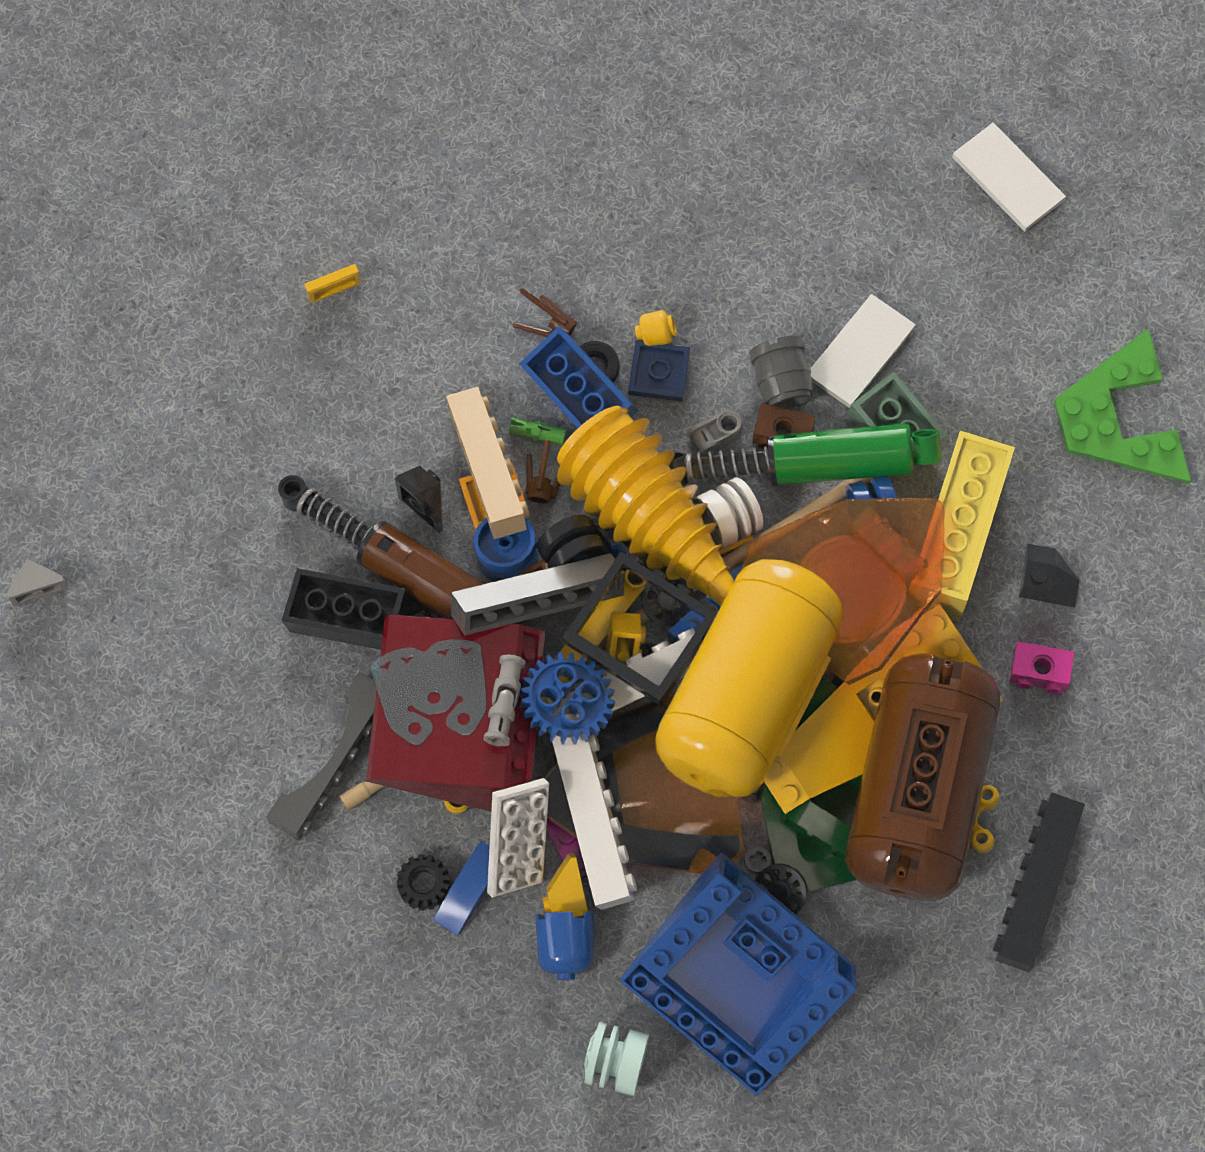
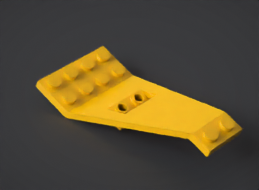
[764,603,1003,814]

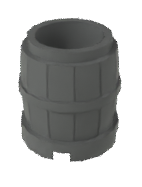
[749,336,814,409]

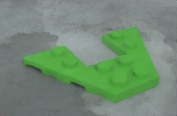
[1054,329,1191,484]

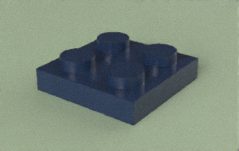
[628,340,690,402]

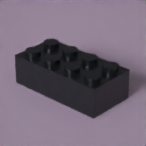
[282,568,412,650]

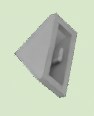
[7,559,68,606]

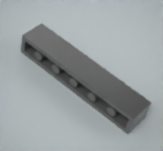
[451,553,625,635]

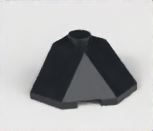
[395,466,443,533]
[1019,544,1079,608]

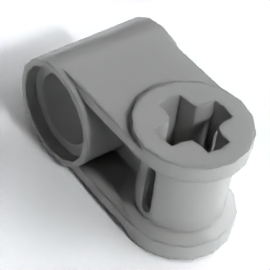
[687,410,742,456]

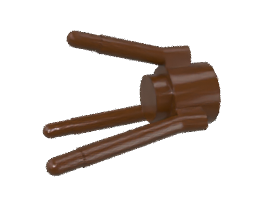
[513,288,577,337]
[525,439,560,504]

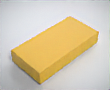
[304,264,361,303]

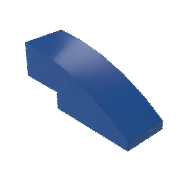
[433,841,490,936]

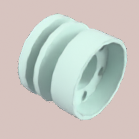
[584,1022,649,1096]

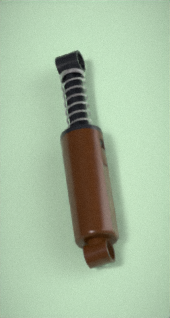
[278,475,485,619]

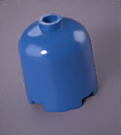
[535,912,594,980]

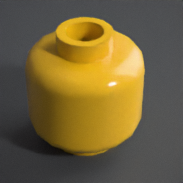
[635,310,677,346]

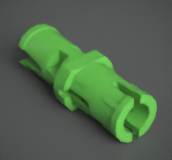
[508,417,566,446]

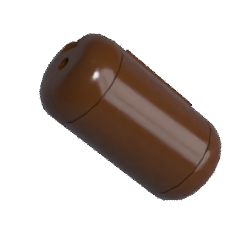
[845,653,1000,901]

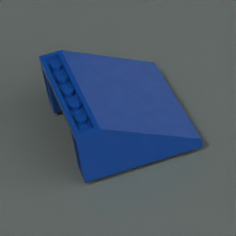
[620,852,856,1096]

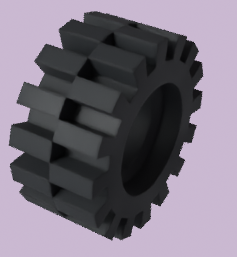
[396,854,451,911]

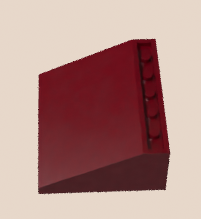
[366,615,545,812]

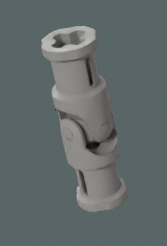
[483,655,526,746]

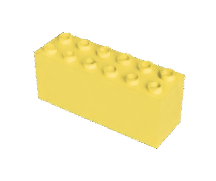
[907,431,1015,623]

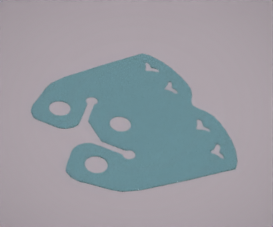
[370,639,486,745]

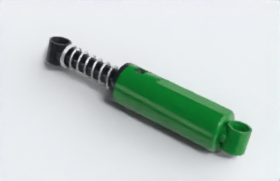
[669,423,942,486]

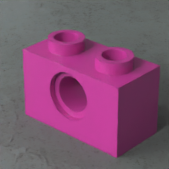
[1009,641,1074,694]

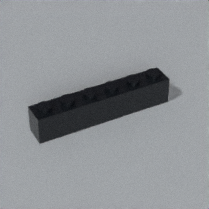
[993,792,1085,973]

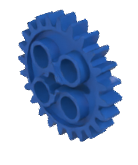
[519,652,615,745]

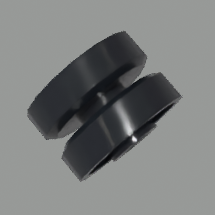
[536,514,610,568]

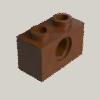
[752,403,816,450]

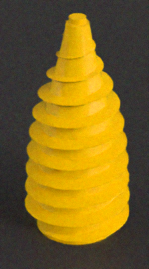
[557,406,734,606]

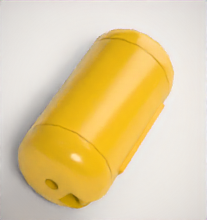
[655,559,844,797]

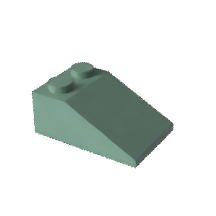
[846,372,948,442]

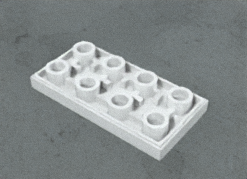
[952,123,1066,232]
[810,294,916,408]
[487,778,549,898]

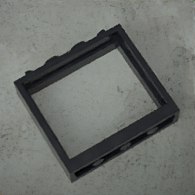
[562,552,717,706]

